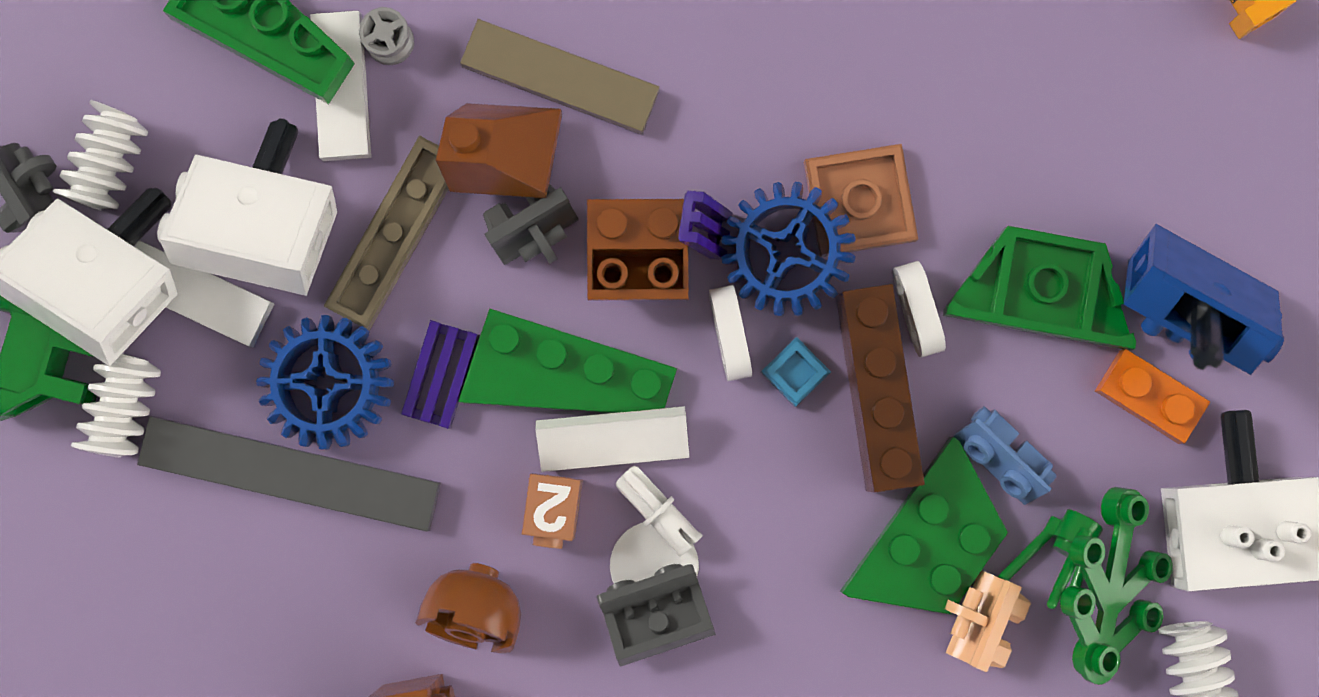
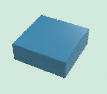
[761,337,831,407]

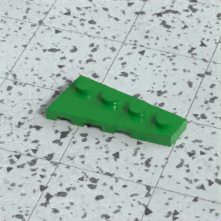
[163,0,355,105]
[458,308,677,413]

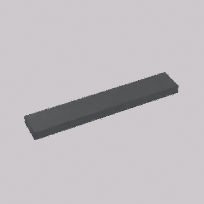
[137,417,441,532]

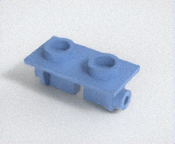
[953,406,1057,505]

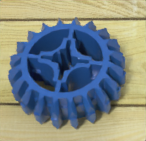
[721,182,856,316]
[256,315,394,450]

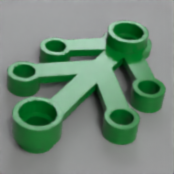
[1060,487,1173,685]

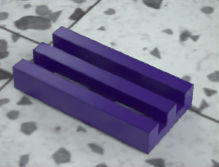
[678,190,733,260]
[401,320,480,429]

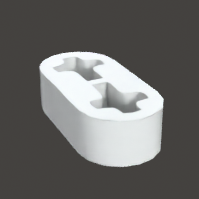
[893,261,946,358]
[709,285,752,381]

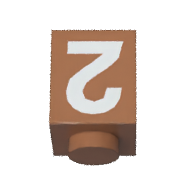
[522,473,583,549]

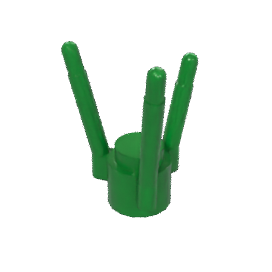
[998,509,1103,609]

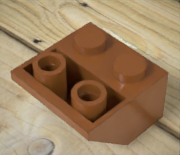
[587,199,689,301]

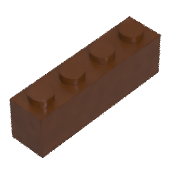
[836,284,925,492]

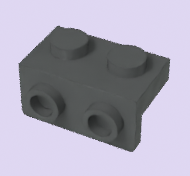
[597,564,716,667]

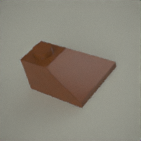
[436,103,562,198]

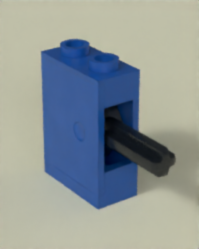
[1124,224,1284,375]

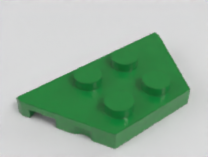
[943,226,1136,350]
[840,437,1008,614]

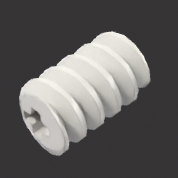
[53,100,149,211]
[71,354,161,457]
[1159,621,1239,697]

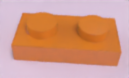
[1095,349,1210,444]

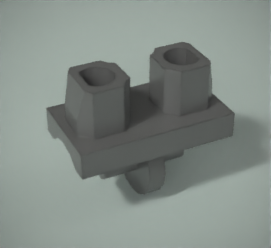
[0,143,57,233]
[483,184,579,266]

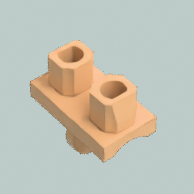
[944,571,1031,672]

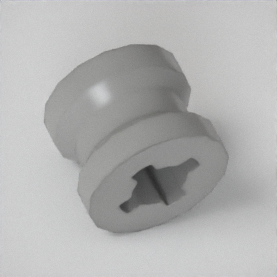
[359,7,414,65]

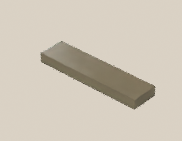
[460,19,660,135]
[324,135,449,331]

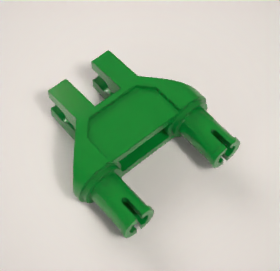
[0,296,97,421]

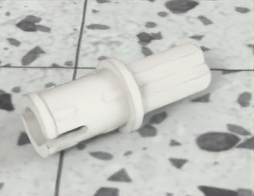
[616,466,703,557]

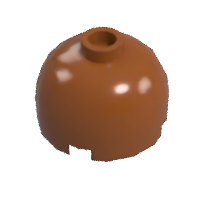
[415,563,521,653]

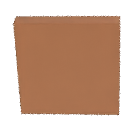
[804,144,918,257]

